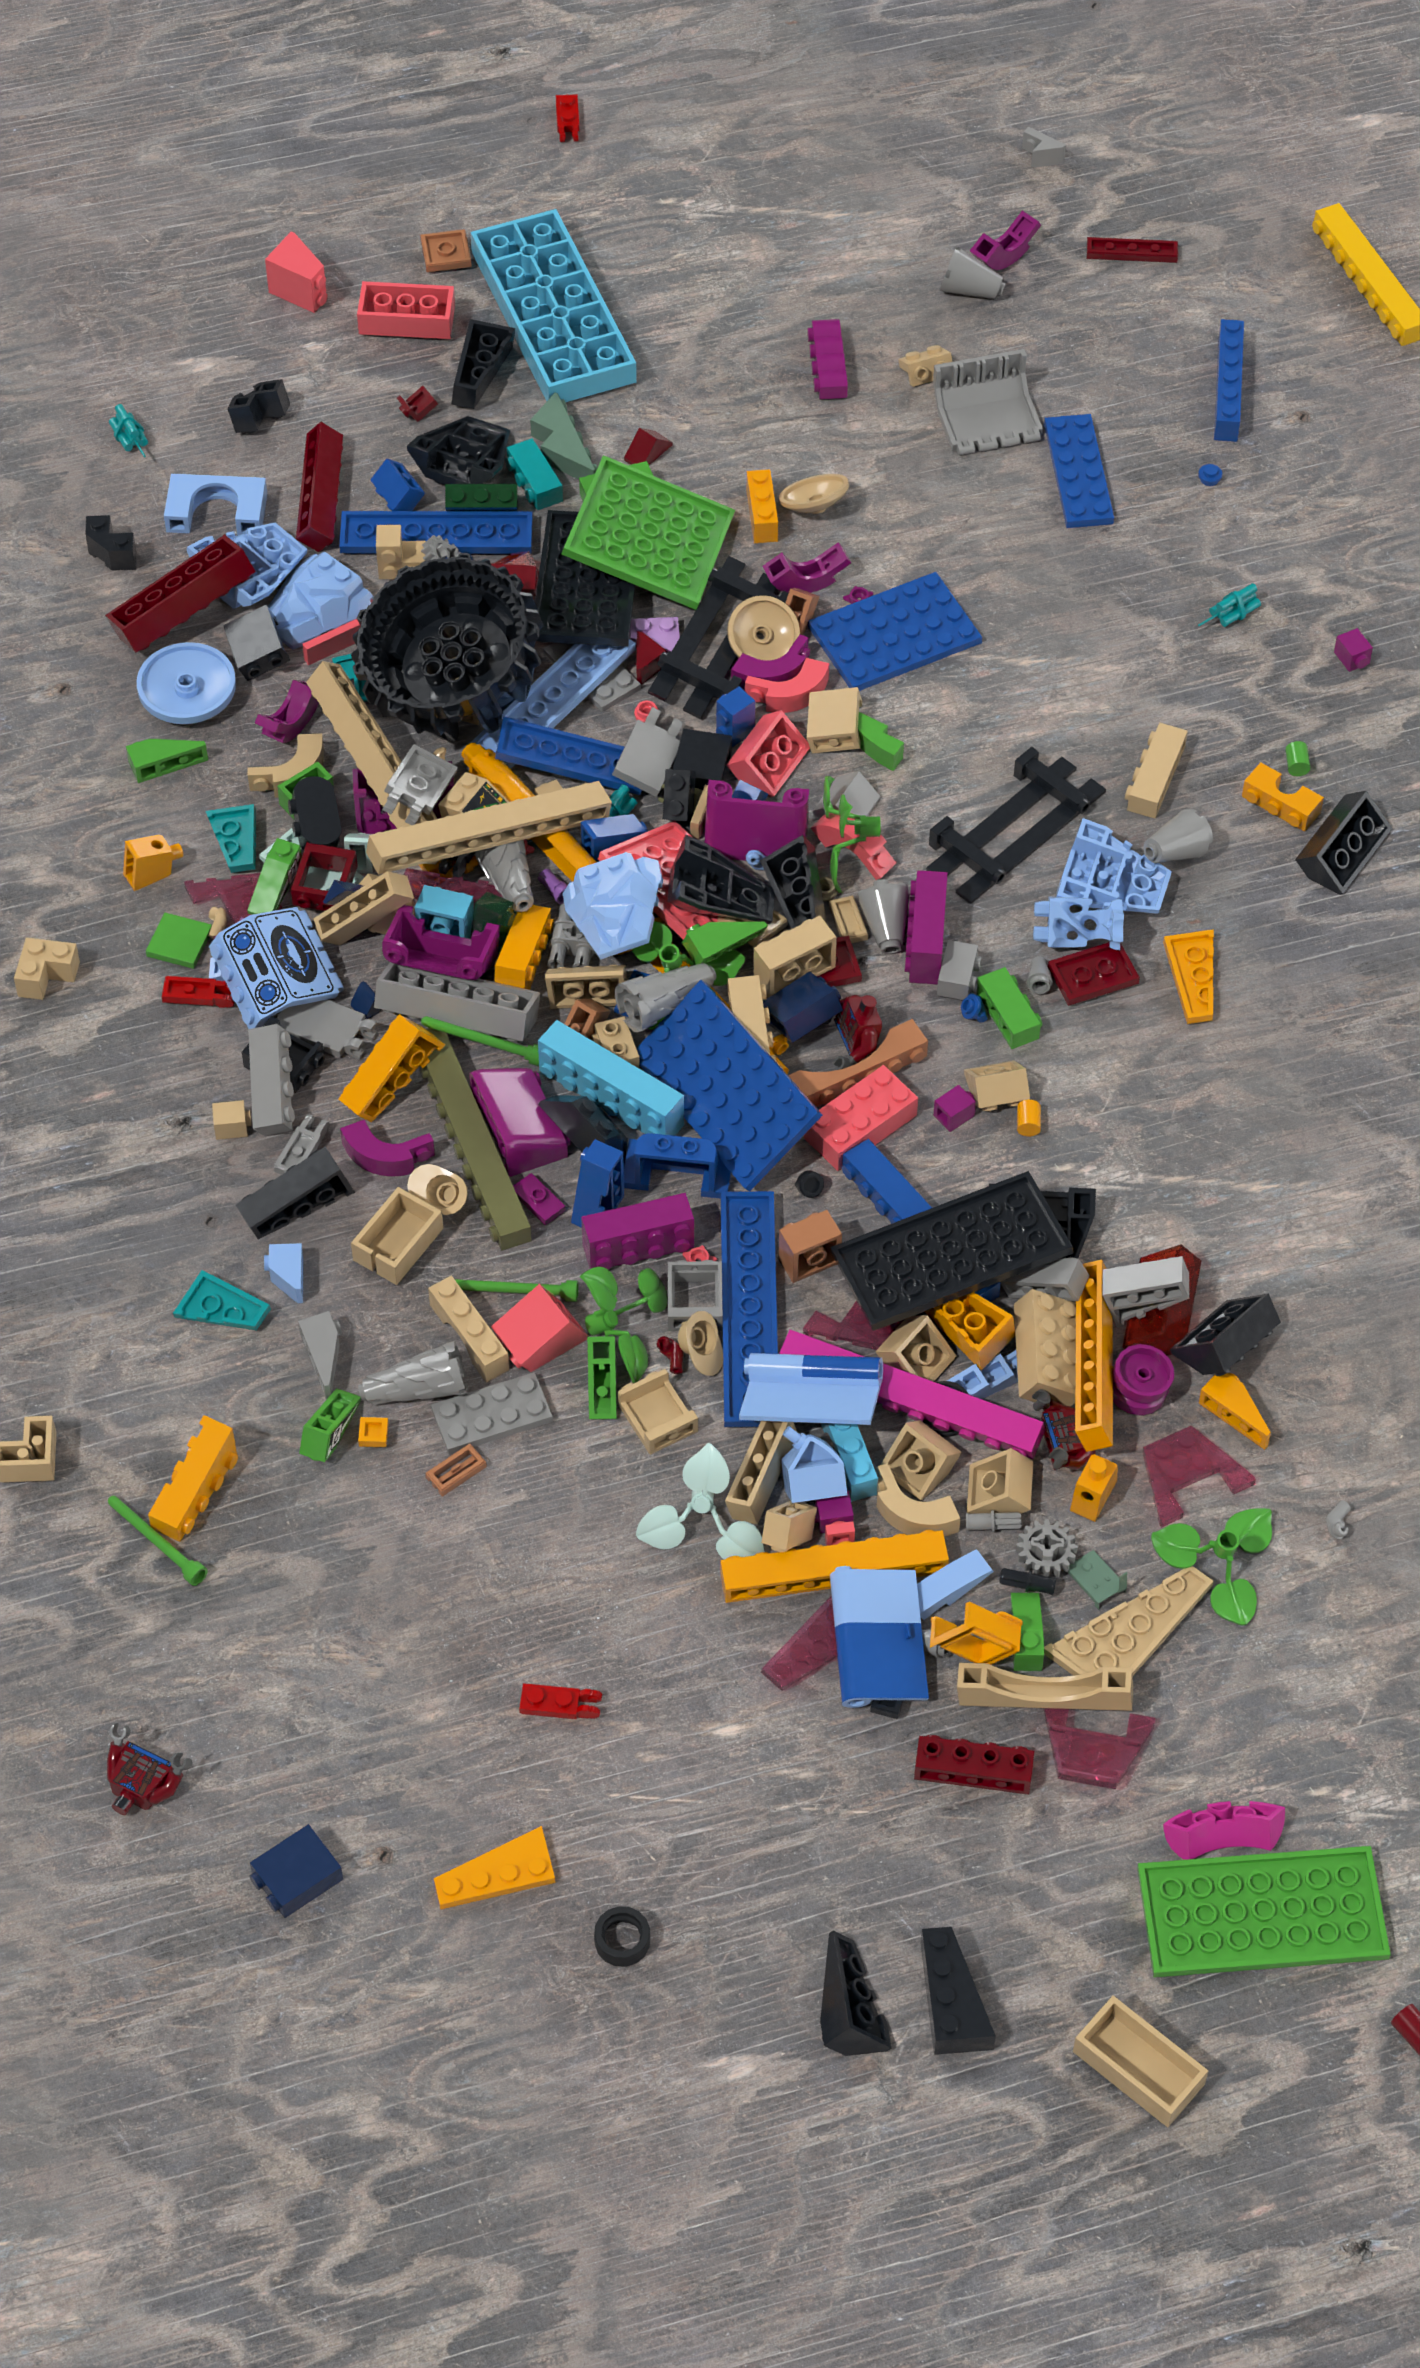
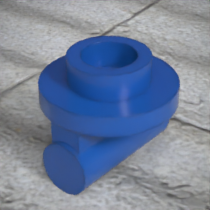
[961,994,988,1023]

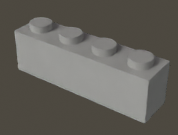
[248,1024,295,1136]

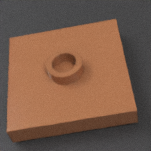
[420,229,472,272]

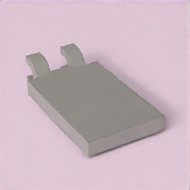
[612,707,683,797]
[382,744,458,825]
[277,1000,378,1060]

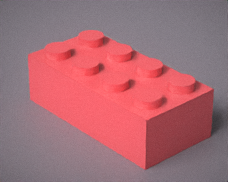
[357,281,455,339]
[803,1065,918,1171]

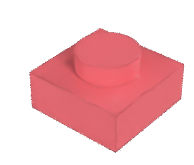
[825,1521,855,1546]

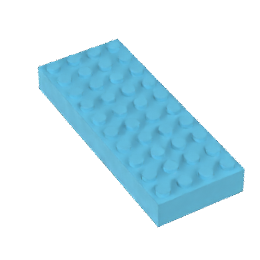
[470,209,637,402]

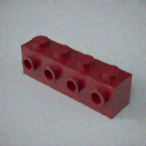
[914,1735,1034,1795]

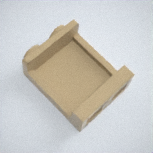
[807,687,862,753]
[618,1369,698,1455]

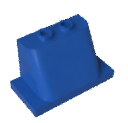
[624,1133,731,1199]

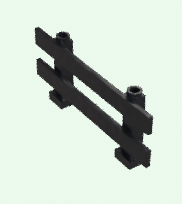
[648,556,789,719]
[926,747,1106,904]

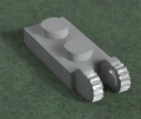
[274,1114,329,1175]

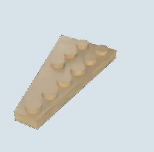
[1044,1566,1213,1676]

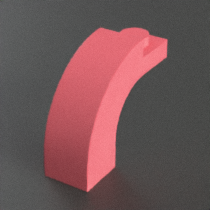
[745,658,829,713]
[811,813,896,880]

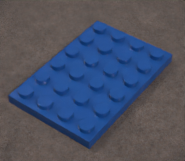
[808,572,982,691]

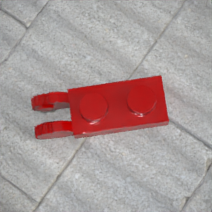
[556,94,580,142]
[162,976,235,1008]
[519,1683,602,1720]

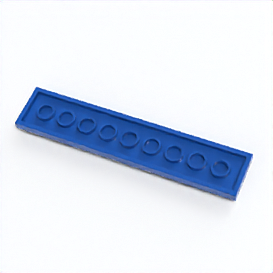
[721,1191,778,1427]

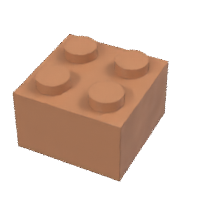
[778,1210,842,1283]

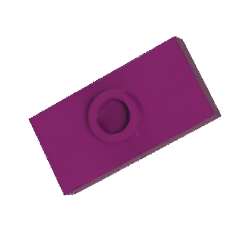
[513,1173,566,1226]

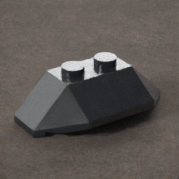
[538,1095,628,1167]

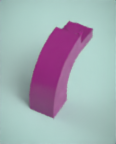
[970,210,1041,270]
[763,542,851,593]
[731,634,810,691]
[255,680,319,743]
[340,1119,435,1177]

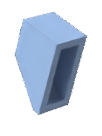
[264,1243,304,1303]

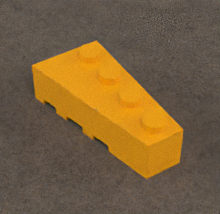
[495,905,554,990]
[338,1014,445,1123]
[924,1292,1016,1371]
[148,1415,238,1542]

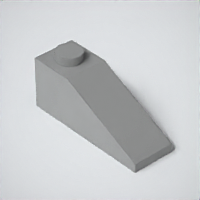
[1001,1257,1090,1301]
[298,1311,342,1400]

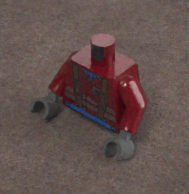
[822,995,882,1070]
[1032,1389,1096,1470]
[107,1723,192,1816]

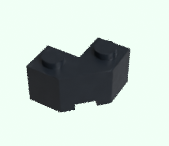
[227,379,290,434]
[85,515,137,571]

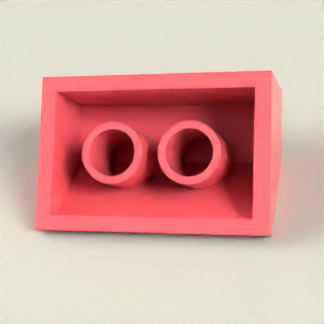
[726,710,810,797]

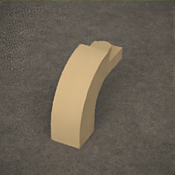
[248,733,324,798]
[876,1463,961,1537]

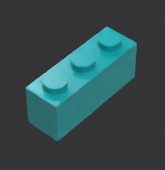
[505,438,563,511]

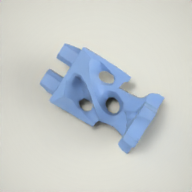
[1033,897,1124,950]

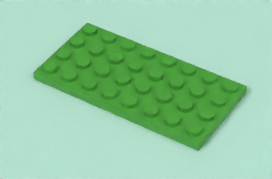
[1137,1846,1391,1978]

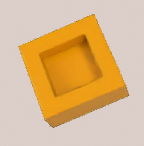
[358,1417,389,1447]

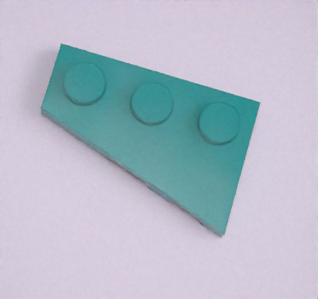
[205,804,256,873]
[173,1270,271,1331]

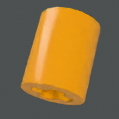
[1017,1099,1041,1137]

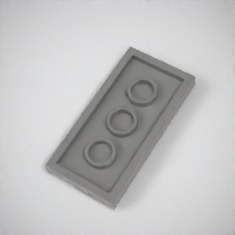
[543,643,641,712]
[431,1372,553,1455]

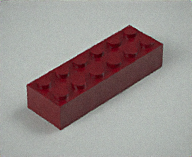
[105,534,256,653]

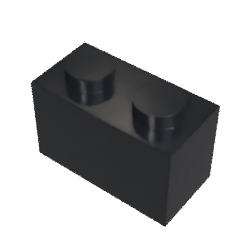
[662,769,696,821]

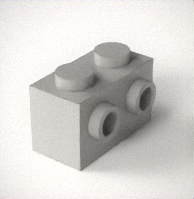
[937,940,982,1000]

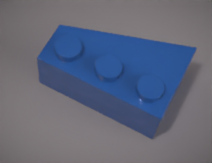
[571,1139,624,1228]

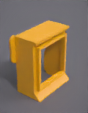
[930,1601,1023,1665]

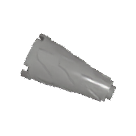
[475,840,534,912]
[615,963,716,1032]
[358,1340,468,1405]

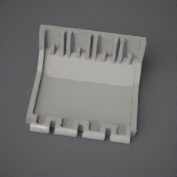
[933,349,1043,456]

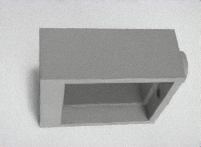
[668,1260,723,1331]

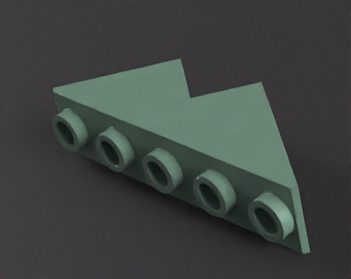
[530,392,598,480]

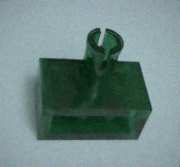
[470,892,517,954]

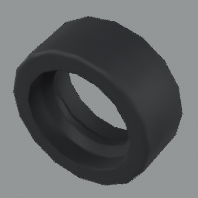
[594,1906,650,1967]

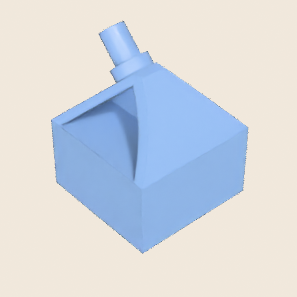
[781,1426,847,1503]

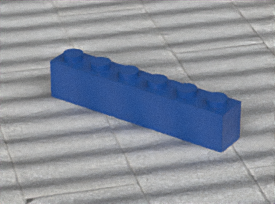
[1214,319,1244,442]

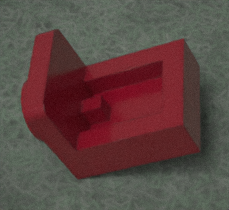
[397,385,438,422]

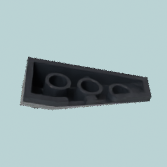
[820,1930,892,2056]

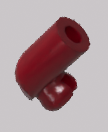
[656,1336,684,1374]

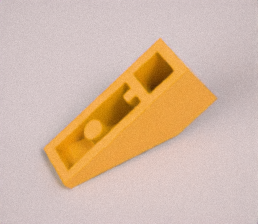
[1199,1373,1271,1450]

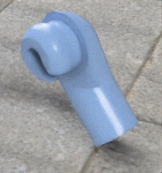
[746,850,766,870]

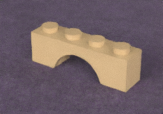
[428,1275,509,1383]

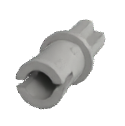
[966,1510,1022,1532]

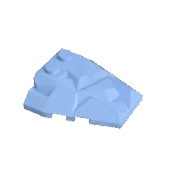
[187,523,307,609]
[268,552,373,650]
[1056,818,1172,914]
[563,852,663,960]

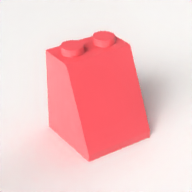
[265,232,327,313]
[491,1284,589,1372]

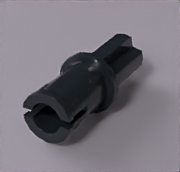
[999,1568,1057,1595]

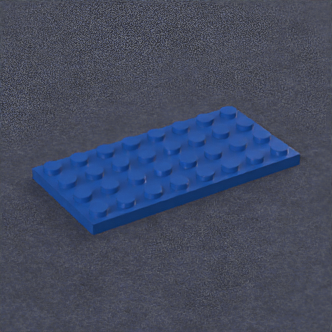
[636,980,823,1191]

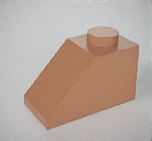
[785,588,820,635]
[564,998,611,1040]

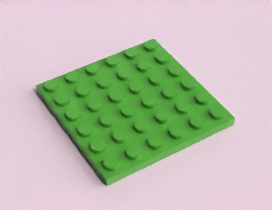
[562,455,735,610]

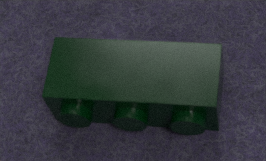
[445,484,518,511]

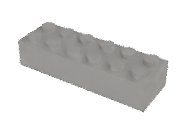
[374,962,540,1042]

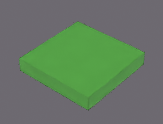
[146,912,212,969]

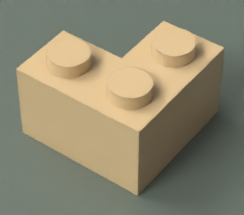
[376,525,426,579]
[14,938,80,1000]
[0,1416,56,1482]

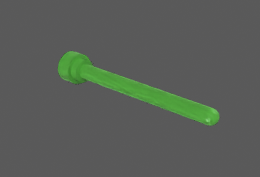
[421,1016,539,1066]
[454,1279,579,1302]
[108,1496,208,1586]

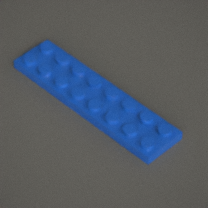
[339,511,533,554]

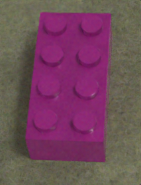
[905,870,948,985]
[581,1193,694,1269]

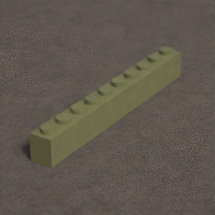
[419,1028,532,1251]

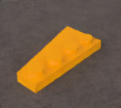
[1163,929,1214,1024]
[434,1826,555,1910]

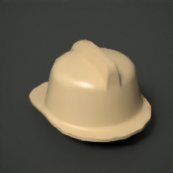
[407,1164,468,1215]
[678,1311,723,1376]

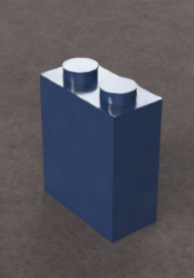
[763,971,843,1043]
[249,1824,343,1918]

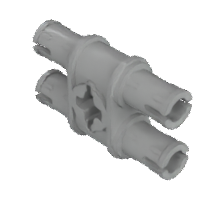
[547,904,595,969]

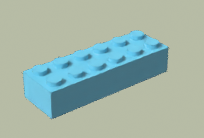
[538,1020,684,1136]

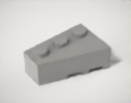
[1102,1256,1189,1328]

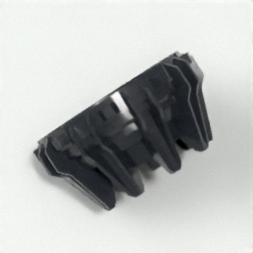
[351,553,544,742]

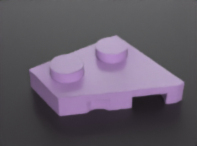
[630,617,679,652]

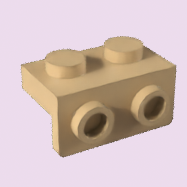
[898,345,952,387]

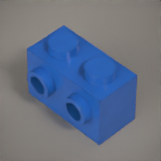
[370,458,425,511]
[716,686,755,747]

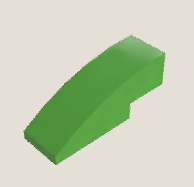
[858,712,904,771]

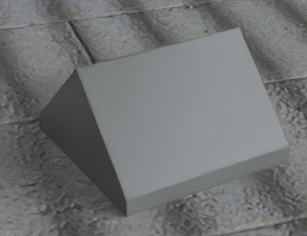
[812,771,880,818]

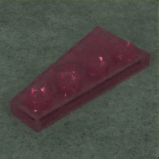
[761,1595,837,1691]

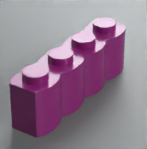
[807,319,848,399]

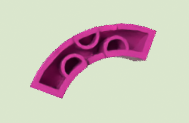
[1163,1801,1285,1860]

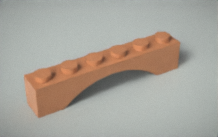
[788,1019,928,1107]

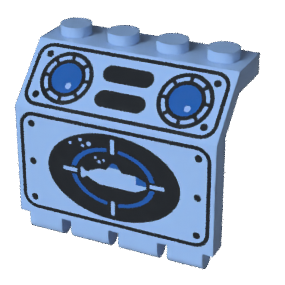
[209,907,344,1029]

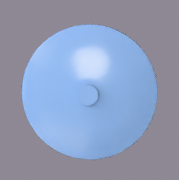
[137,642,236,724]

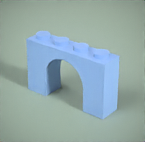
[164,474,268,535]

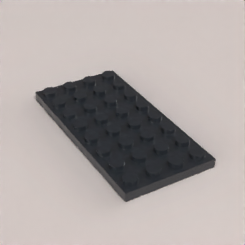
[535,510,635,646]
[831,1171,1073,1331]

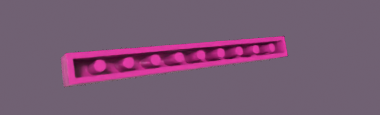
[779,1329,1046,1460]

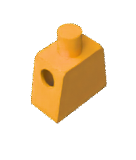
[123,835,183,891]
[1070,1454,1118,1522]

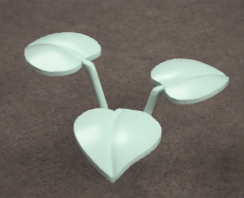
[636,1443,765,1559]

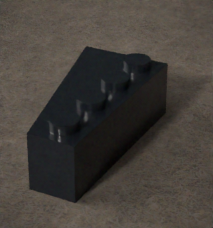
[451,319,516,409]
[760,835,827,929]
[236,1147,355,1239]
[920,1927,996,2055]

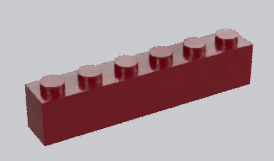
[296,422,343,552]

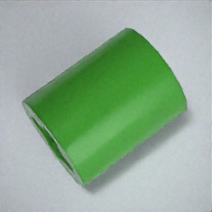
[1285,741,1310,776]

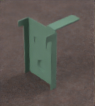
[1068,1550,1127,1610]

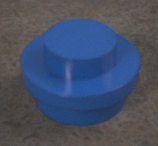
[1198,464,1222,486]

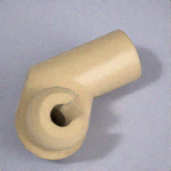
[208,907,227,939]

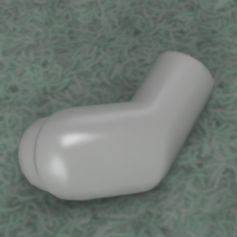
[1326,1500,1351,1539]

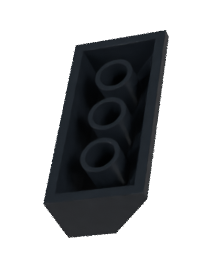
[1295,791,1393,895]
[1170,1293,1281,1376]

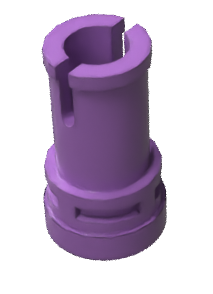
[538,868,568,904]

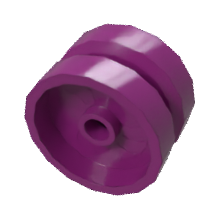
[1113,1344,1174,1416]

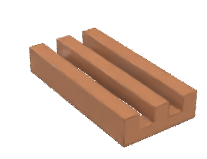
[425,1443,487,1497]

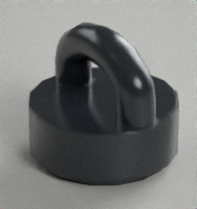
[795,1170,824,1198]

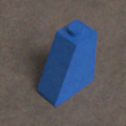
[581,814,648,862]

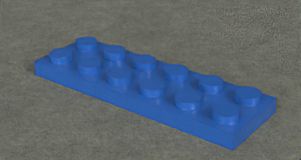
[1044,414,1114,528]
[495,716,642,795]

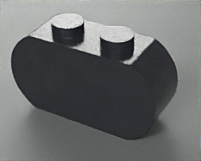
[288,776,342,850]

